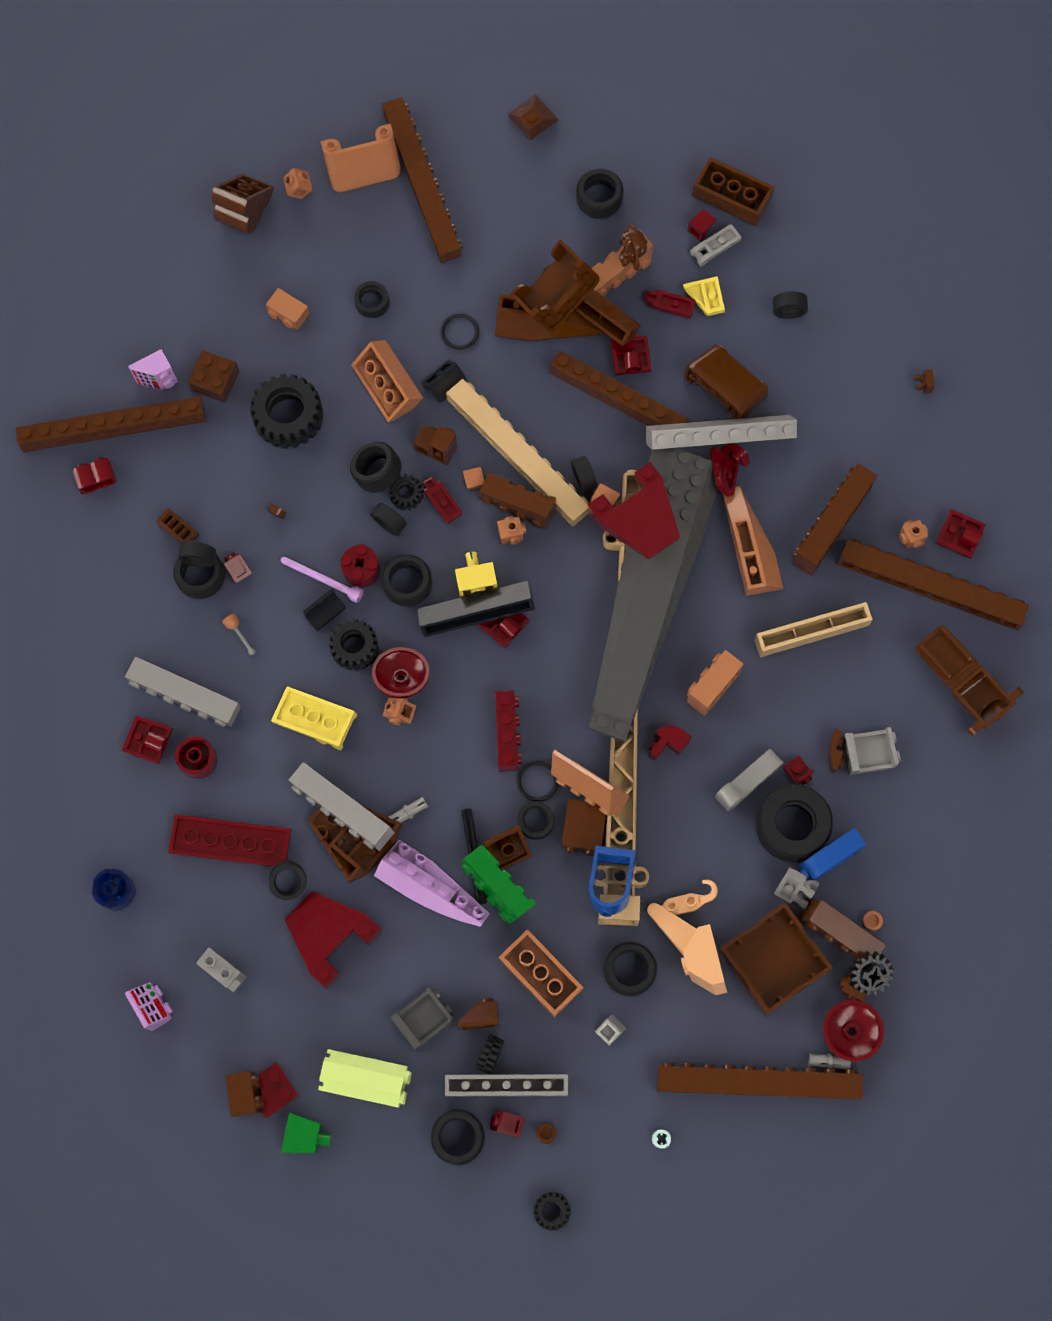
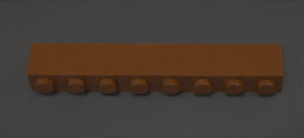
[550,350,689,426]

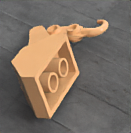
[647,880,727,995]

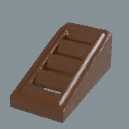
[156,508,199,543]

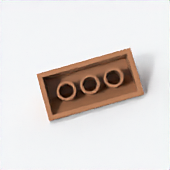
[351,340,423,423]
[551,750,630,816]

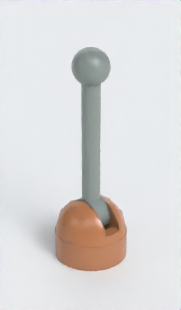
[222,613,256,655]

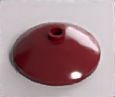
[372,647,430,698]
[823,1000,884,1062]

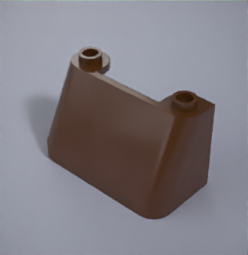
[510,239,599,331]
[684,345,768,419]

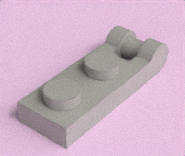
[690,224,742,267]

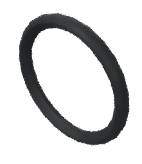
[441,314,479,350]
[517,761,558,802]

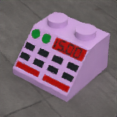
[128,349,178,390]
[125,982,173,1031]

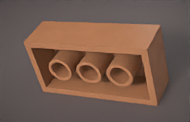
[498,929,584,1018]

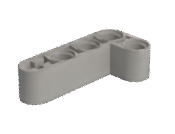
[715,748,784,812]

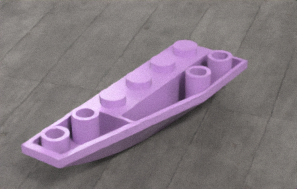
[374,840,490,927]

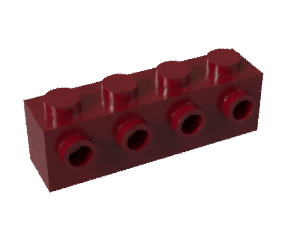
[495,690,522,772]

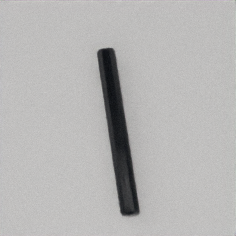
[461,809,487,905]

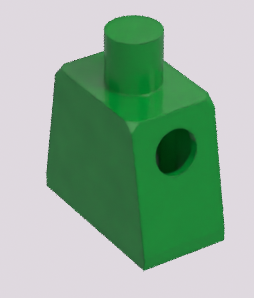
[281,1113,332,1153]

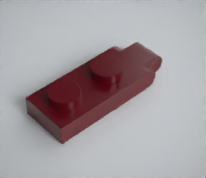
[644,289,696,319]
[422,476,463,525]

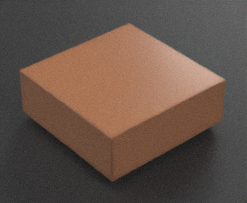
[463,467,485,490]

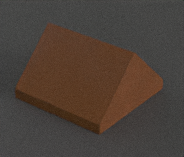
[483,825,532,870]

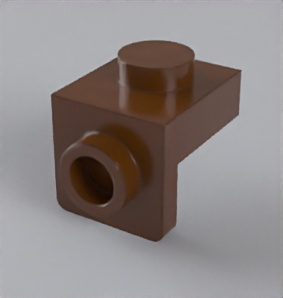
[838,972,867,1002]

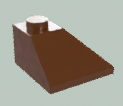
[508,95,558,141]
[457,998,499,1030]

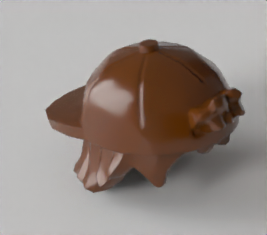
[619,223,648,271]

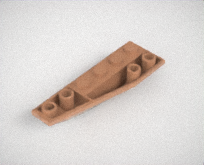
[722,486,783,596]

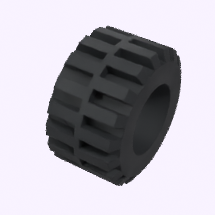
[329,619,379,671]

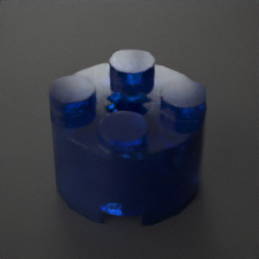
[92,869,136,911]

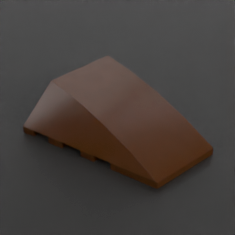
[307,806,403,884]

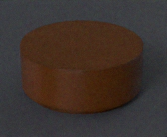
[267,504,287,519]
[536,1123,556,1144]

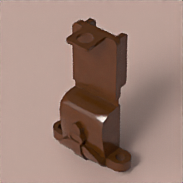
[915,625,1024,737]

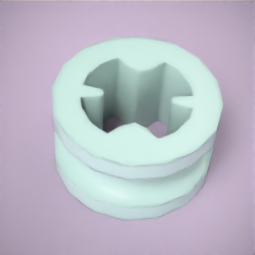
[652,1130,671,1148]

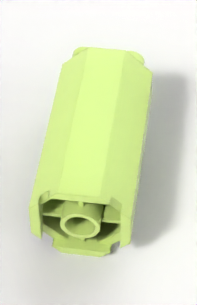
[318,1049,412,1108]

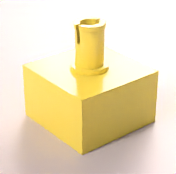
[455,552,497,598]

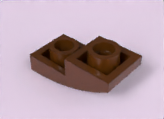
[828,729,845,774]

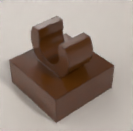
[914,369,935,394]

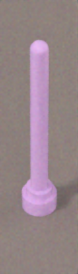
[280,557,364,603]

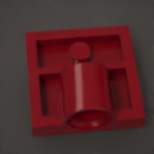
[610,335,652,376]
[935,509,986,559]
[476,613,530,649]
[122,715,173,765]

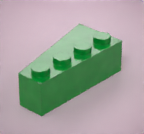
[460,845,536,924]

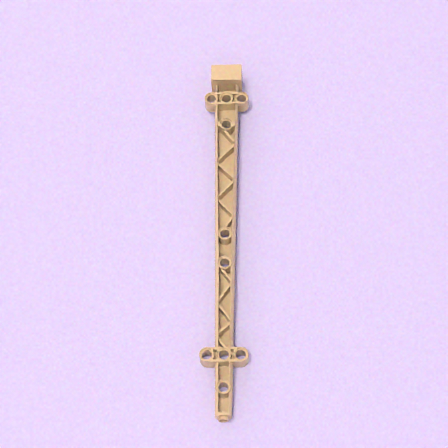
[595,470,649,926]

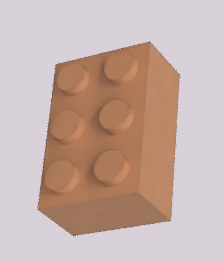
[686,650,744,717]

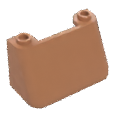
[320,123,401,192]

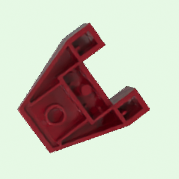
[587,462,680,560]
[285,891,383,989]

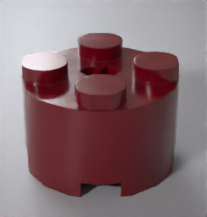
[341,544,380,587]
[175,736,217,779]

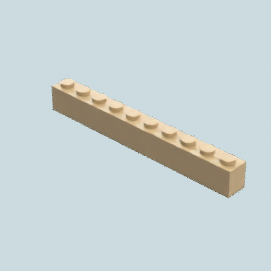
[446,379,589,527]

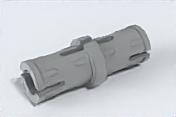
[388,797,428,823]
[808,1053,851,1070]

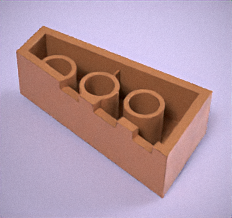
[592,229,653,297]

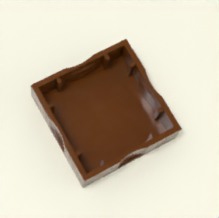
[719,902,833,1016]

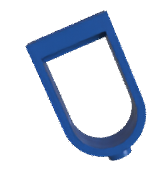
[799,828,866,881]
[589,846,636,917]

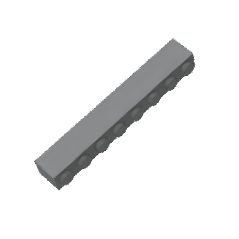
[646,415,797,450]

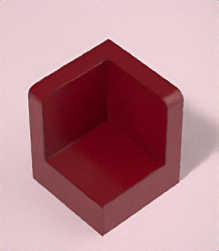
[687,208,716,242]

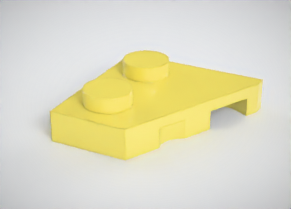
[683,277,725,316]

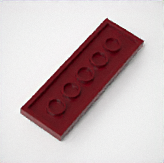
[168,814,292,867]

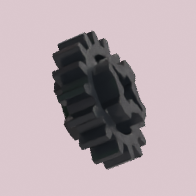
[849,951,894,995]

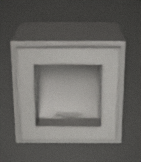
[595,1015,626,1046]

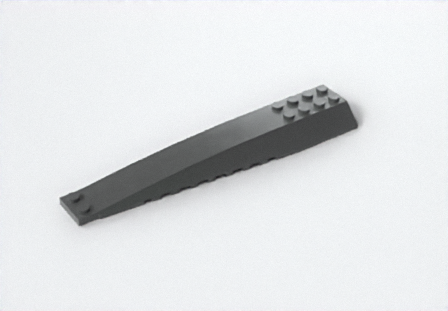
[588,448,717,742]

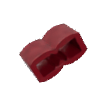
[72,457,117,494]

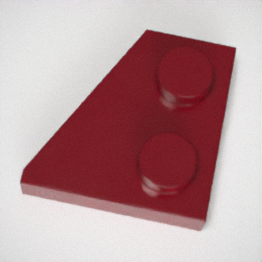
[710,446,739,497]
[259,1062,299,1119]

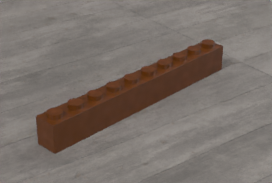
[382,97,463,263]
[16,396,206,452]
[837,539,1029,631]
[657,1062,863,1100]

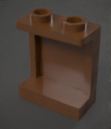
[561,799,606,856]

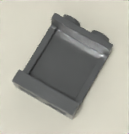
[390,987,454,1051]

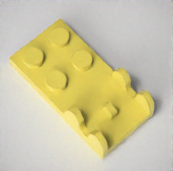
[271,687,357,750]

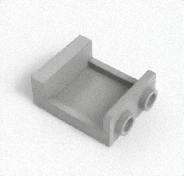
[842,727,901,775]
[197,947,247,993]

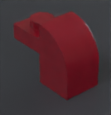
[649,725,692,761]

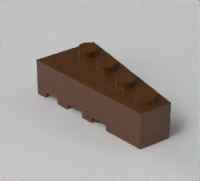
[479,473,556,529]
[797,900,886,961]

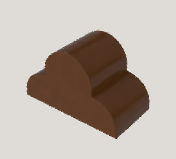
[212,174,274,234]

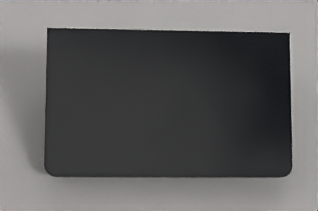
[421,360,467,403]
[303,588,346,632]

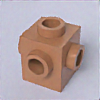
[283,168,312,199]
[497,516,526,545]
[899,520,928,550]
[383,698,417,726]

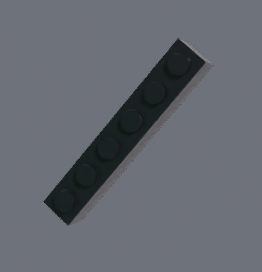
[417,581,535,637]

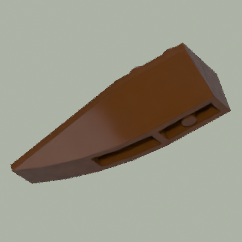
[495,294,606,341]

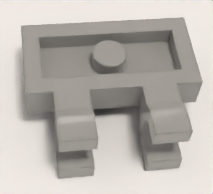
[774,867,820,909]

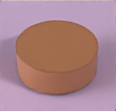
[862,911,883,932]

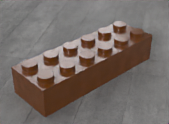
[793,463,877,576]

